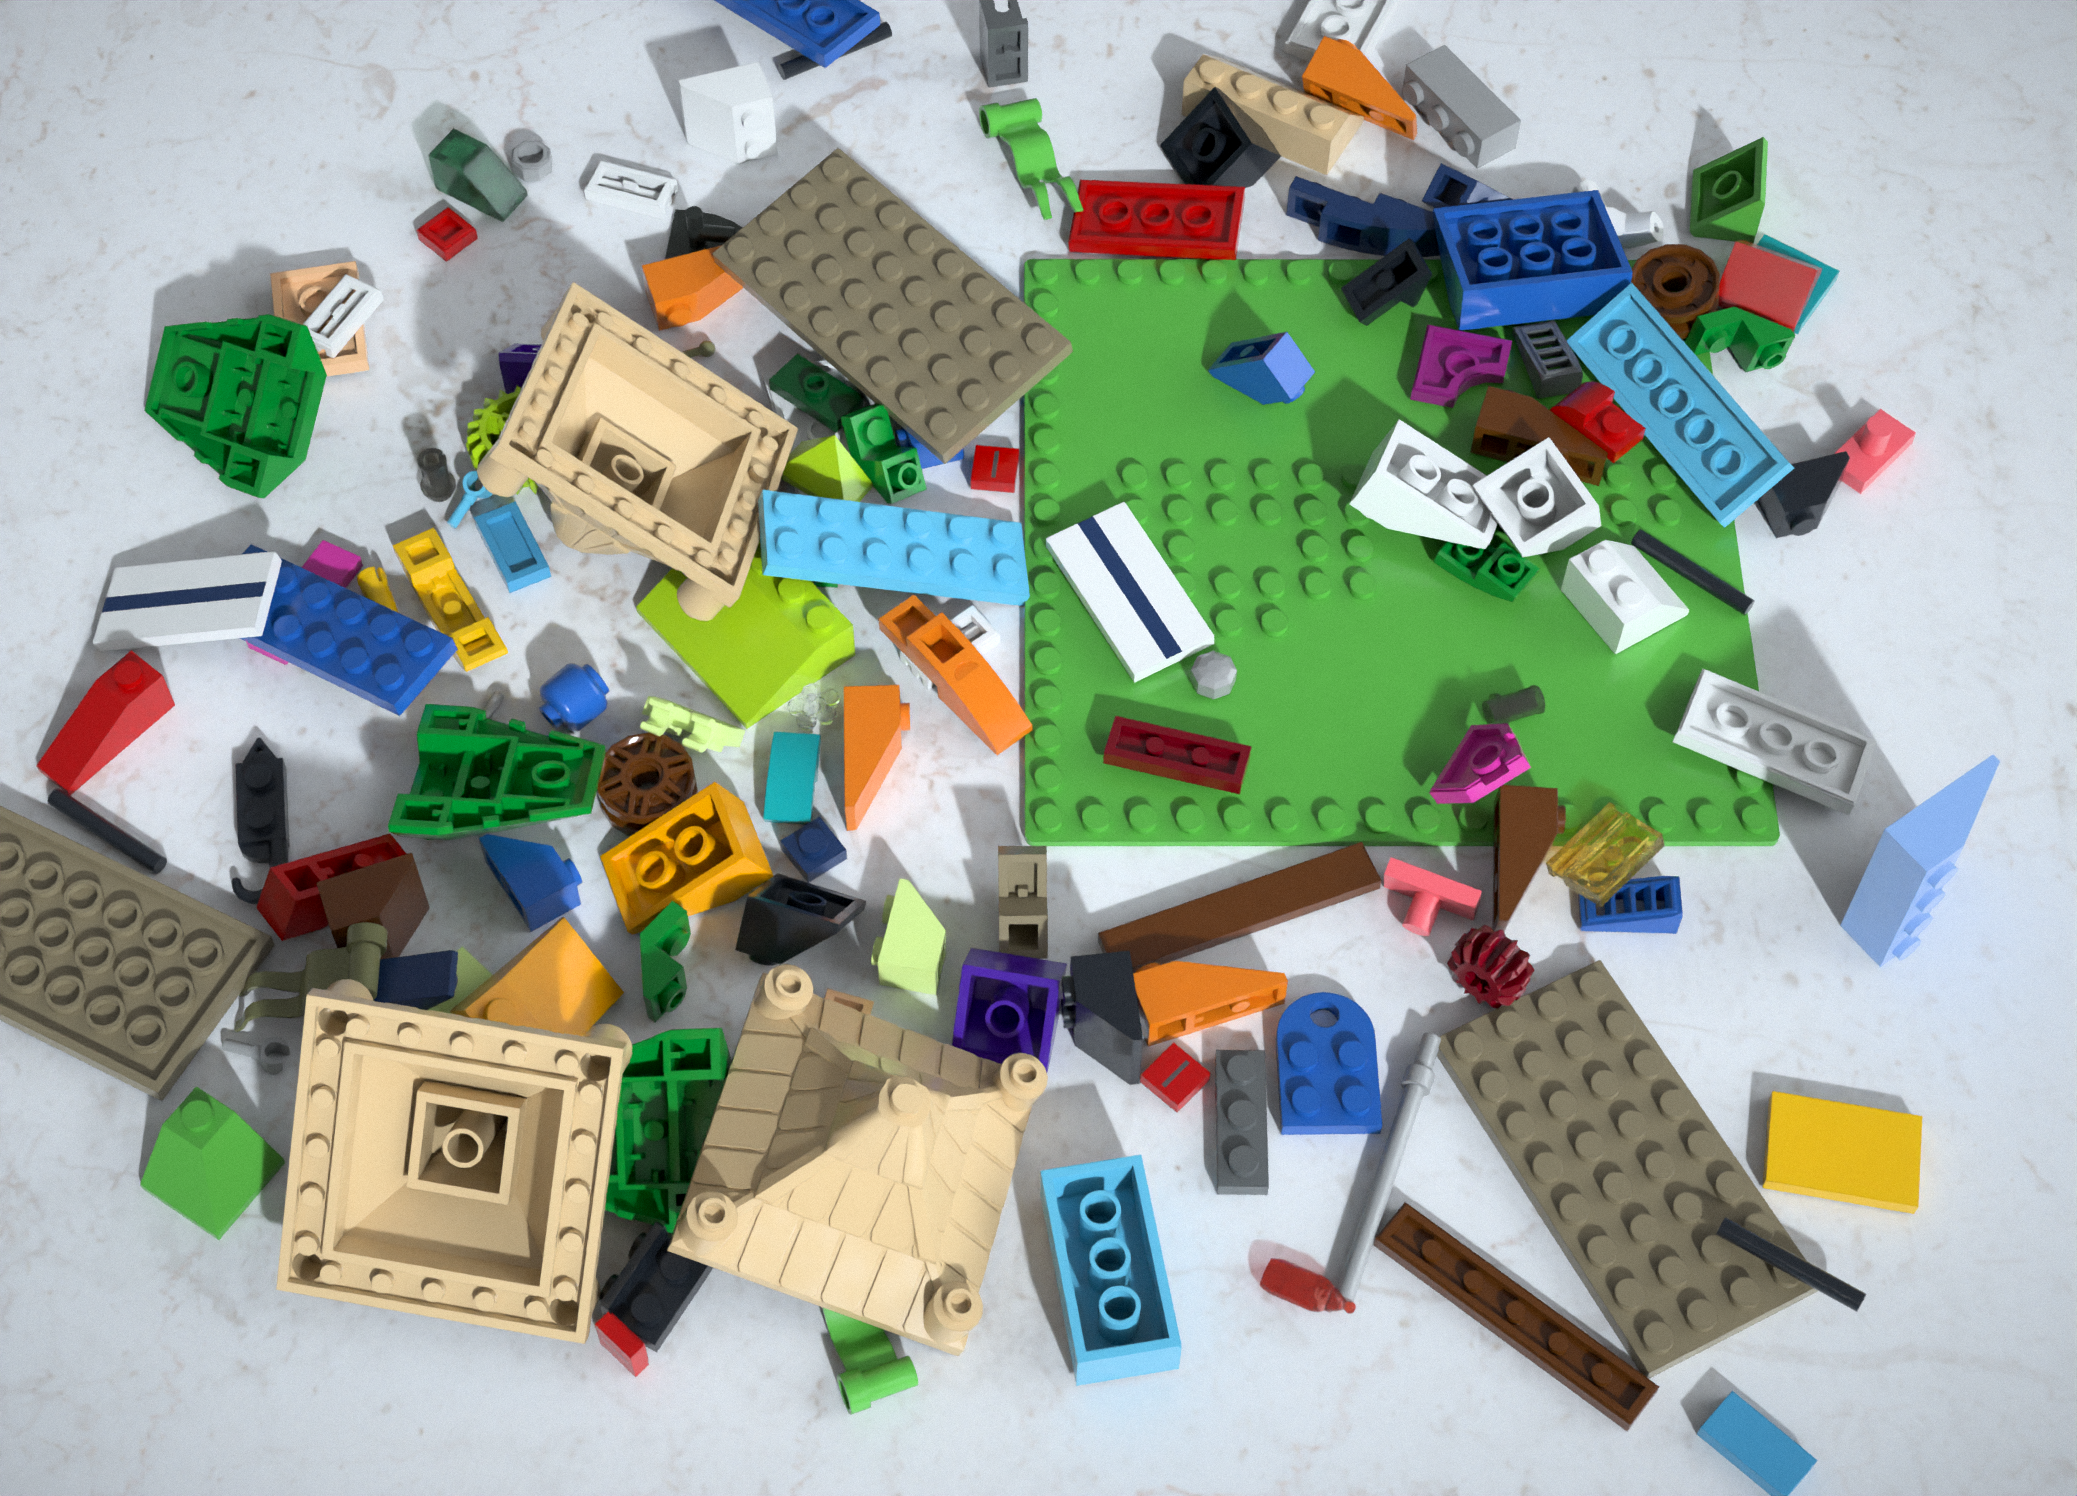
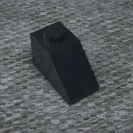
[1757,451,1850,538]

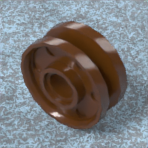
[1631,244,1720,339]
[597,732,698,836]

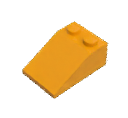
[600,782,774,935]
[449,917,624,1036]

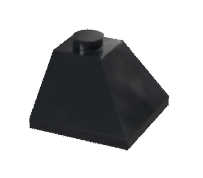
[1160,87,1281,188]
[735,873,866,966]

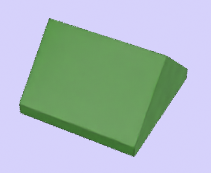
[1689,137,1768,243]

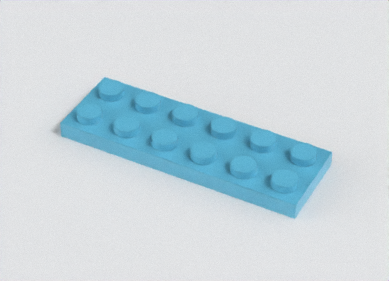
[1566,283,1794,527]
[758,490,1030,606]

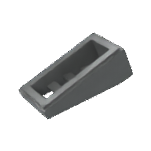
[1512,320,1583,399]

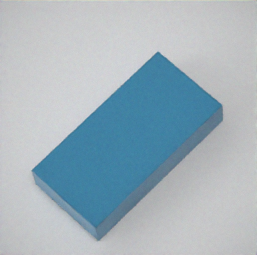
[474,501,551,593]
[1697,1391,1818,1496]

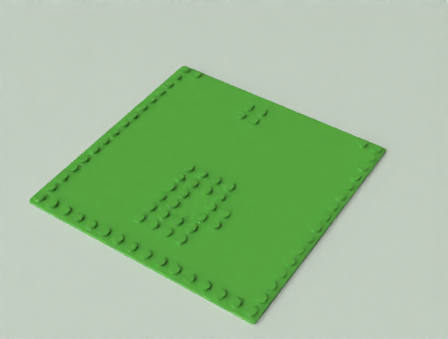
[1024,259,1780,846]

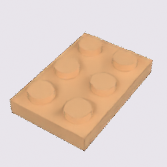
[270,261,370,376]

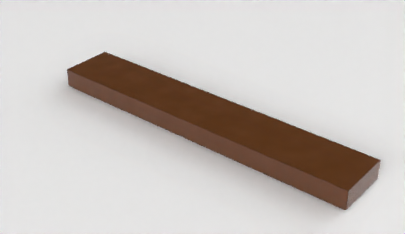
[1098,842,1382,973]
[1374,1202,1659,1432]

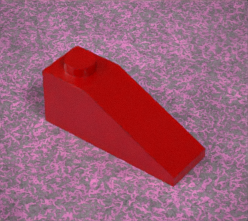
[36,650,175,796]
[256,833,407,941]

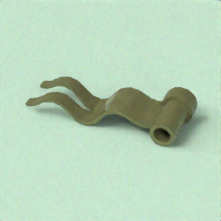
[234,922,388,1032]

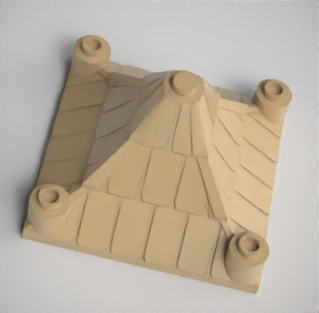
[477,282,798,621]
[667,964,1048,1356]
[276,979,632,1344]

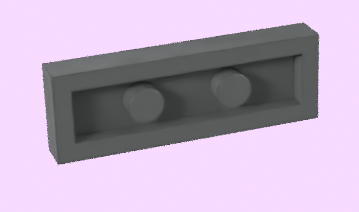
[1215,1050,1269,1195]

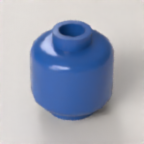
[538,663,610,732]

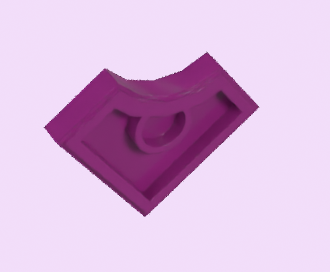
[1410,324,1512,408]

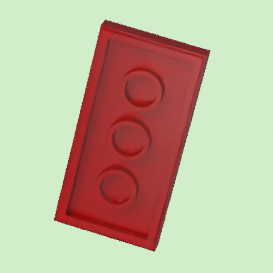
[1068,179,1245,260]

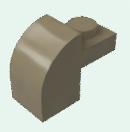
[998,846,1048,959]

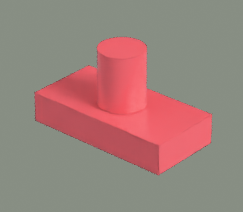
[1834,409,1916,494]
[1384,857,1482,936]

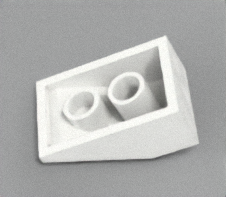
[1349,419,1498,549]

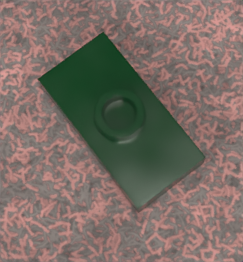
[769,353,864,433]

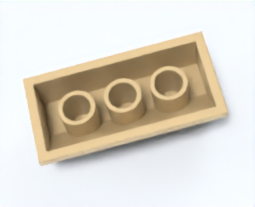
[1182,54,1364,175]

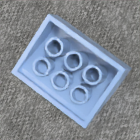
[1840,755,2000,967]

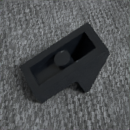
[1341,238,1432,326]

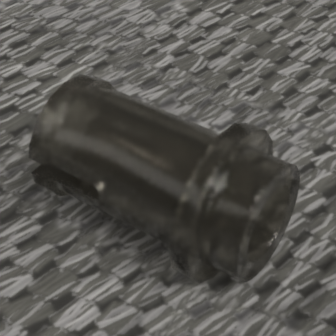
[417,448,456,502]
[1482,685,1545,725]

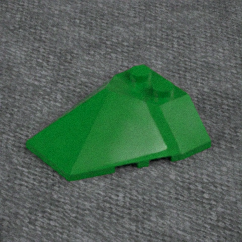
[144,314,327,499]
[388,704,606,840]
[605,1027,731,1233]

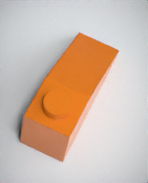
[1302,36,1418,140]
[642,245,743,331]
[844,685,910,831]
[1133,961,1288,1047]

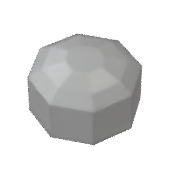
[511,141,552,181]
[1190,651,1237,699]

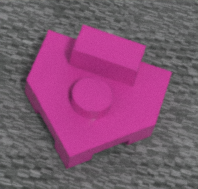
[1429,723,1531,804]

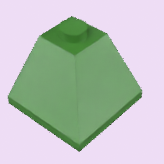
[140,1086,285,1240]

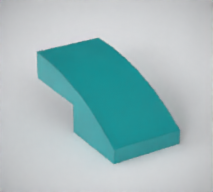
[763,732,821,825]

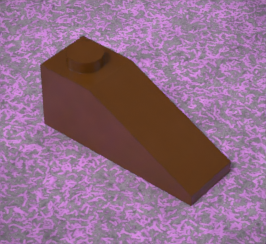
[1470,386,1608,486]
[1492,785,1566,932]

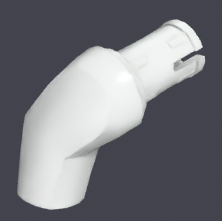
[1572,180,1664,249]

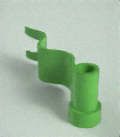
[979,98,1083,220]
[822,1307,918,1415]

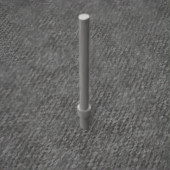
[1333,1033,1441,1305]

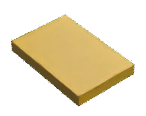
[1762,1091,1923,1214]

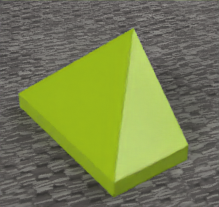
[781,435,872,502]

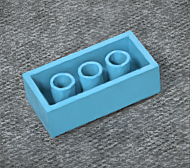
[1040,1155,1182,1386]

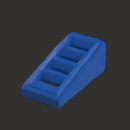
[1578,876,1683,934]

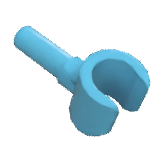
[447,471,493,529]

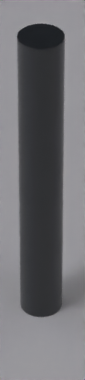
[778,21,892,80]
[1631,529,1755,616]
[47,788,167,874]
[1716,1217,1866,1312]

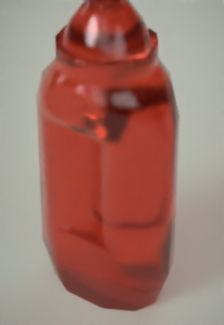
[1259,1258,1356,1314]

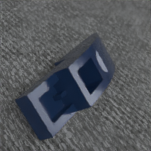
[1286,176,1440,257]

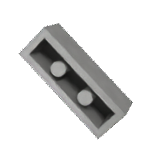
[1402,45,1521,169]

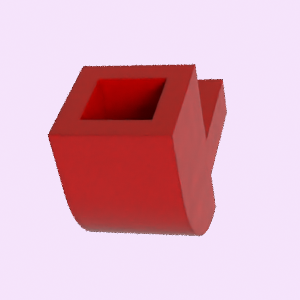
[1550,382,1646,463]

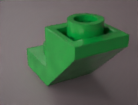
[1685,307,1796,373]
[841,403,927,504]
[640,901,691,1023]

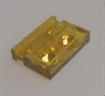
[1546,802,1665,907]

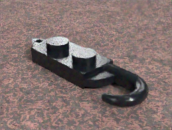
[231,737,290,904]

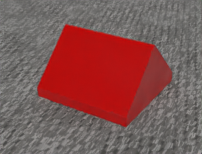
[1718,240,1822,332]

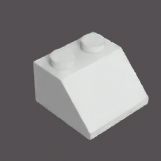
[678,62,778,164]
[1473,437,1601,557]
[1561,540,1689,654]

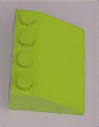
[636,540,855,729]

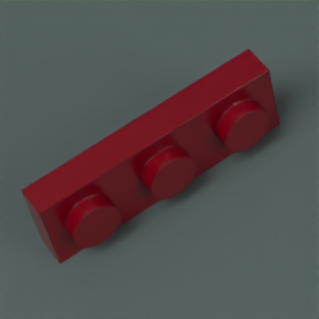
[1103,716,1252,794]

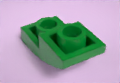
[1434,542,1540,602]

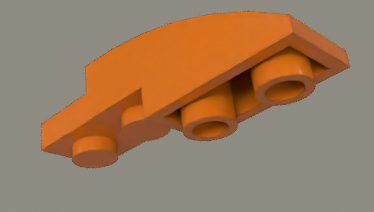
[878,594,1033,755]

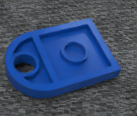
[1276,992,1382,1135]

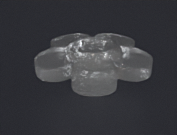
[787,683,840,730]

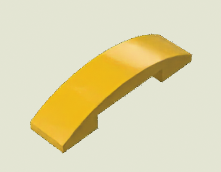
[392,527,508,672]

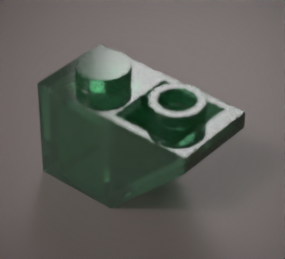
[428,128,528,222]

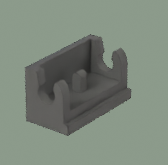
[979,0,1028,88]

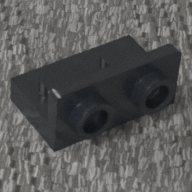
[599,1221,713,1353]

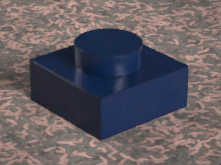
[780,817,847,883]

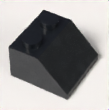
[1061,951,1143,1085]

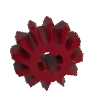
[1447,924,1535,1009]

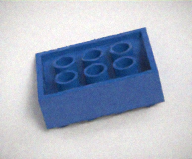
[1433,190,1633,331]

